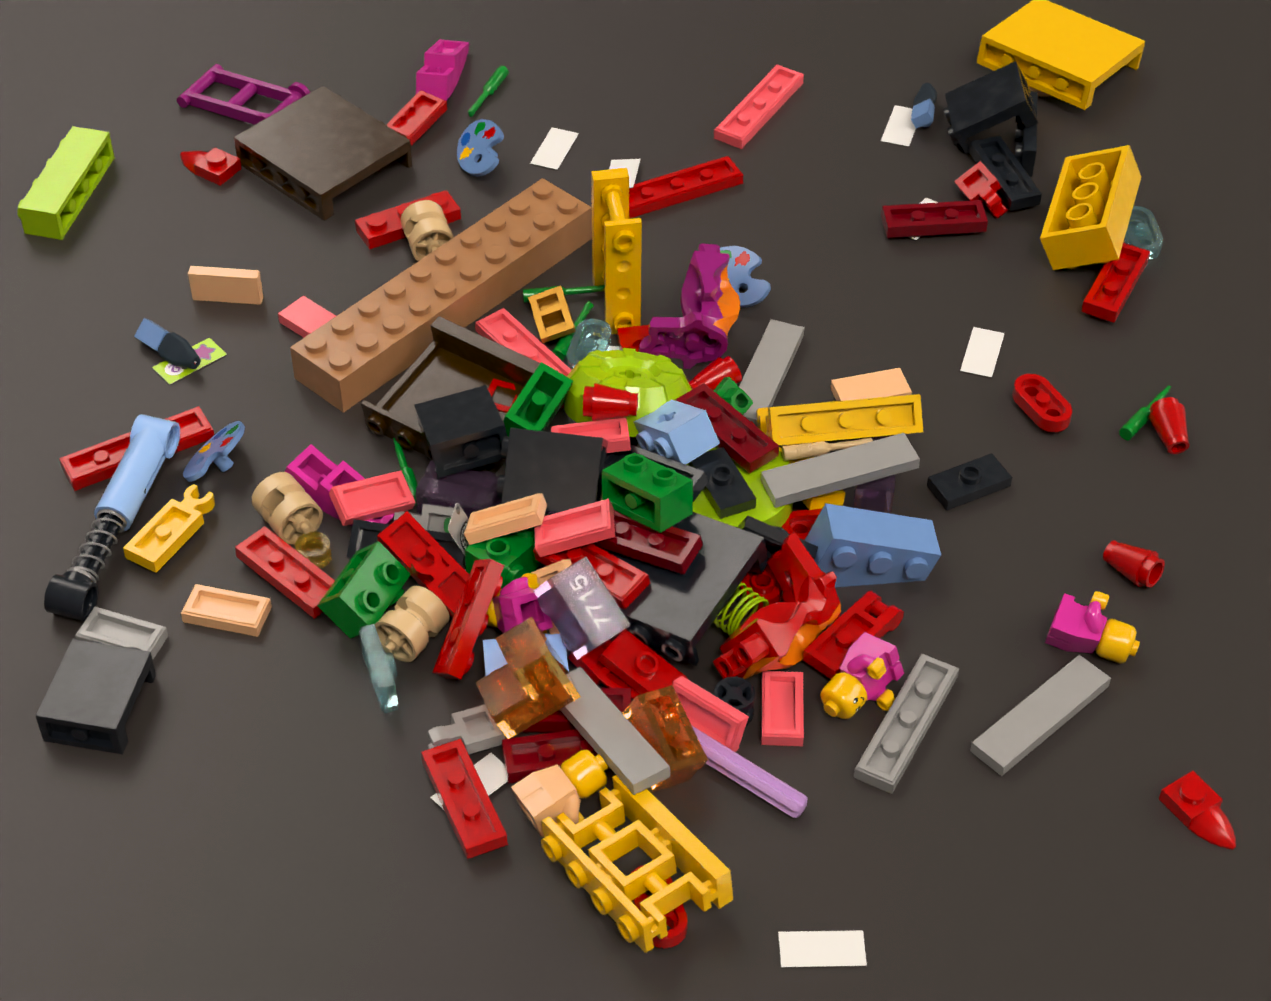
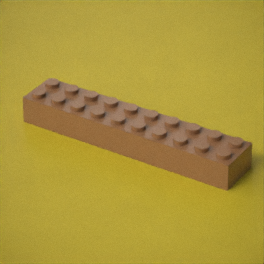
[290,178,592,413]

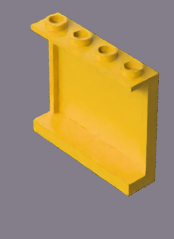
[976,0,1145,110]

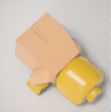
[511,750,608,837]

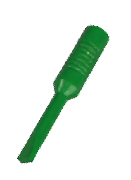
[468,65,509,117]
[522,285,605,303]
[552,300,594,361]
[1119,385,1171,440]
[393,438,422,506]

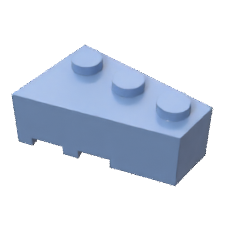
[804,503,941,587]

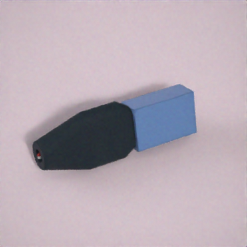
[911,83,937,128]
[134,318,201,369]

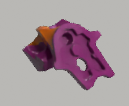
[639,243,740,369]

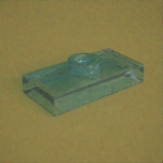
[359,624,398,713]

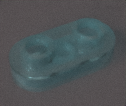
[1124,206,1163,260]
[567,319,611,369]

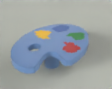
[457,119,504,177]
[720,246,771,308]
[183,421,245,482]

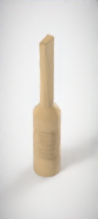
[781,437,873,461]

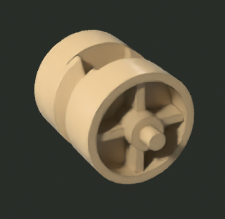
[401,200,454,261]
[252,472,323,544]
[373,586,449,662]

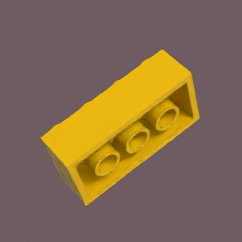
[1040,145,1141,270]

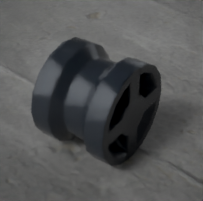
[714,676,755,726]

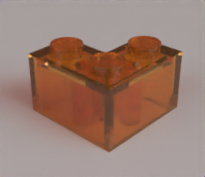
[476,617,581,739]

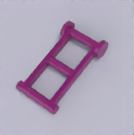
[177,64,310,125]

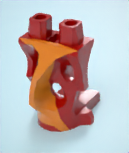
[713,532,841,680]

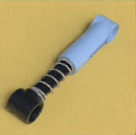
[44,414,180,621]

